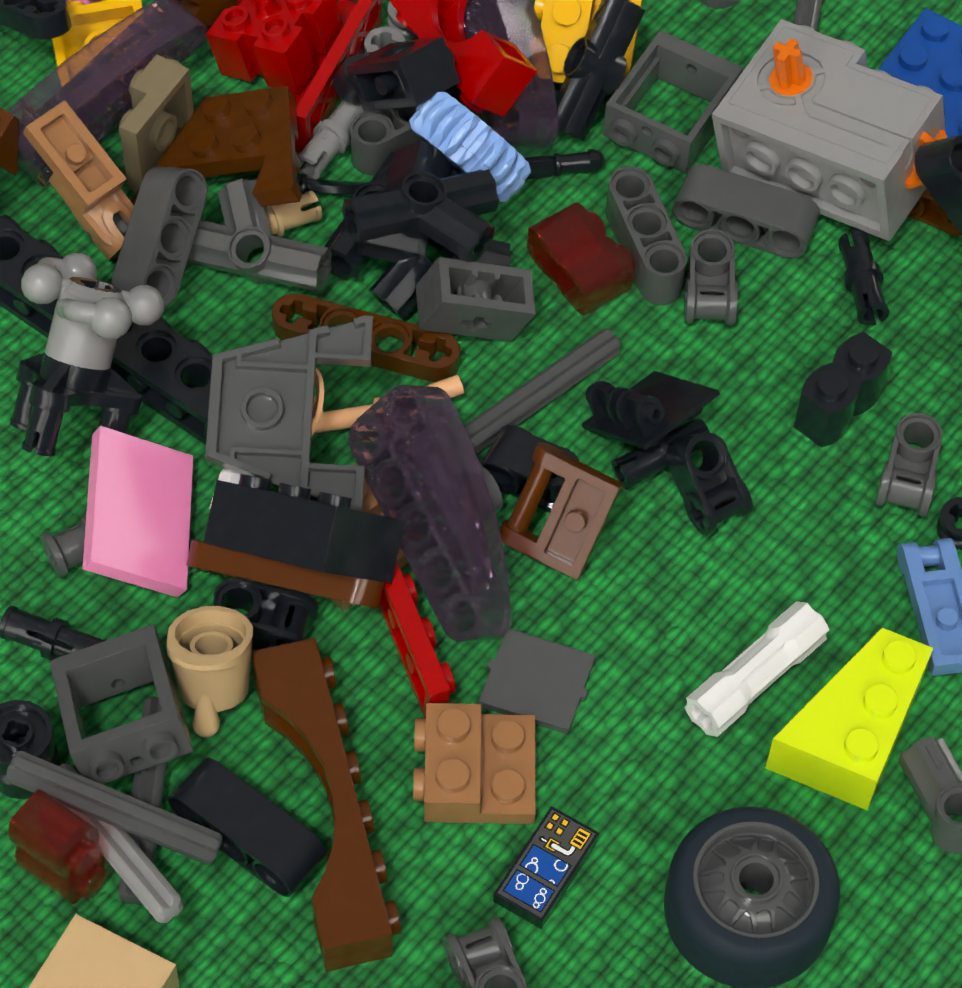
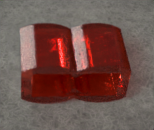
[527,202,635,316]
[8,789,106,904]

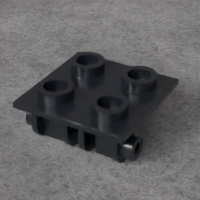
[582,371,720,450]

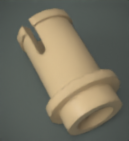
[267,191,322,237]

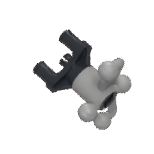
[9,253,164,457]

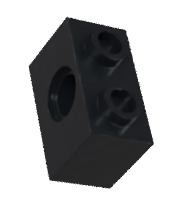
[346,36,461,111]

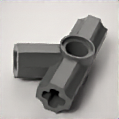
[187,179,332,292]

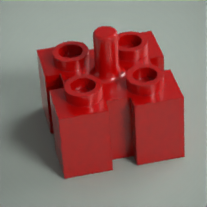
[206,0,344,94]

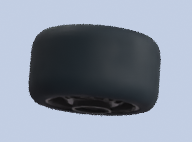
[664,807,840,988]

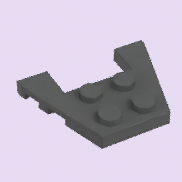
[205,315,373,511]

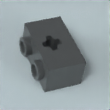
[416,257,536,341]

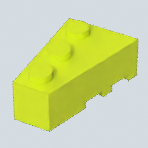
[765,628,933,810]

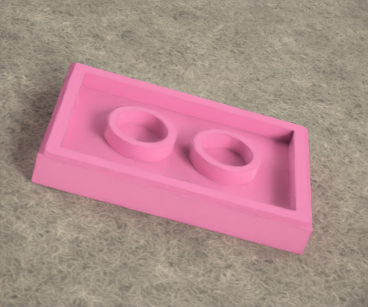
[82,426,193,598]

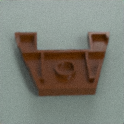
[131,86,302,207]

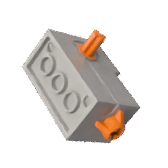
[712,19,948,241]

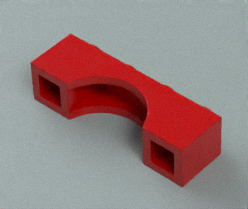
[389,0,538,117]

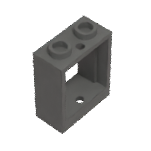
[603,30,743,173]
[50,624,194,784]

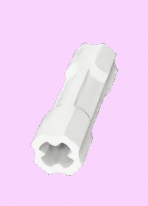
[684,601,829,737]

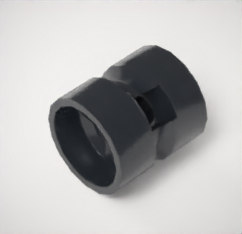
[0,700,61,800]

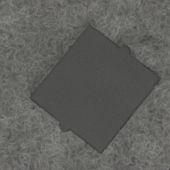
[478,628,596,735]

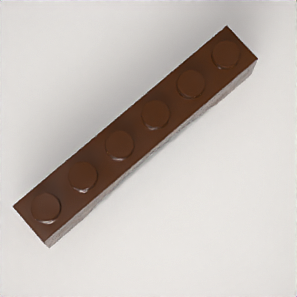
[251,638,401,972]

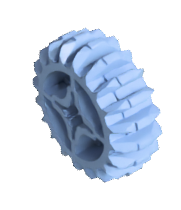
[409,91,531,202]

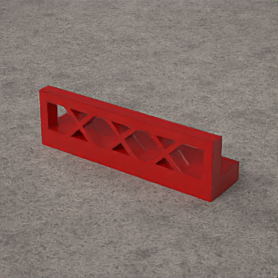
[293,0,382,153]

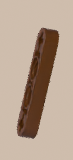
[272,294,460,382]
[186,539,384,609]

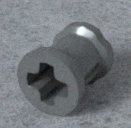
[40,515,86,578]

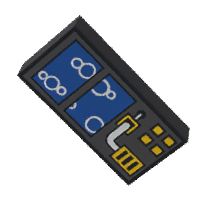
[493,806,599,929]

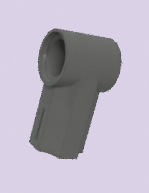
[899,736,962,854]

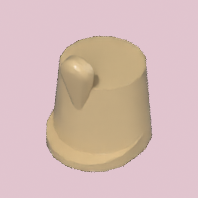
[167,606,253,737]

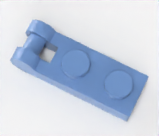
[897,538,962,676]

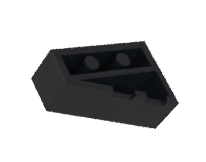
[203,474,405,584]

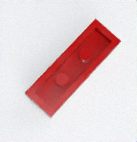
[379,561,455,719]

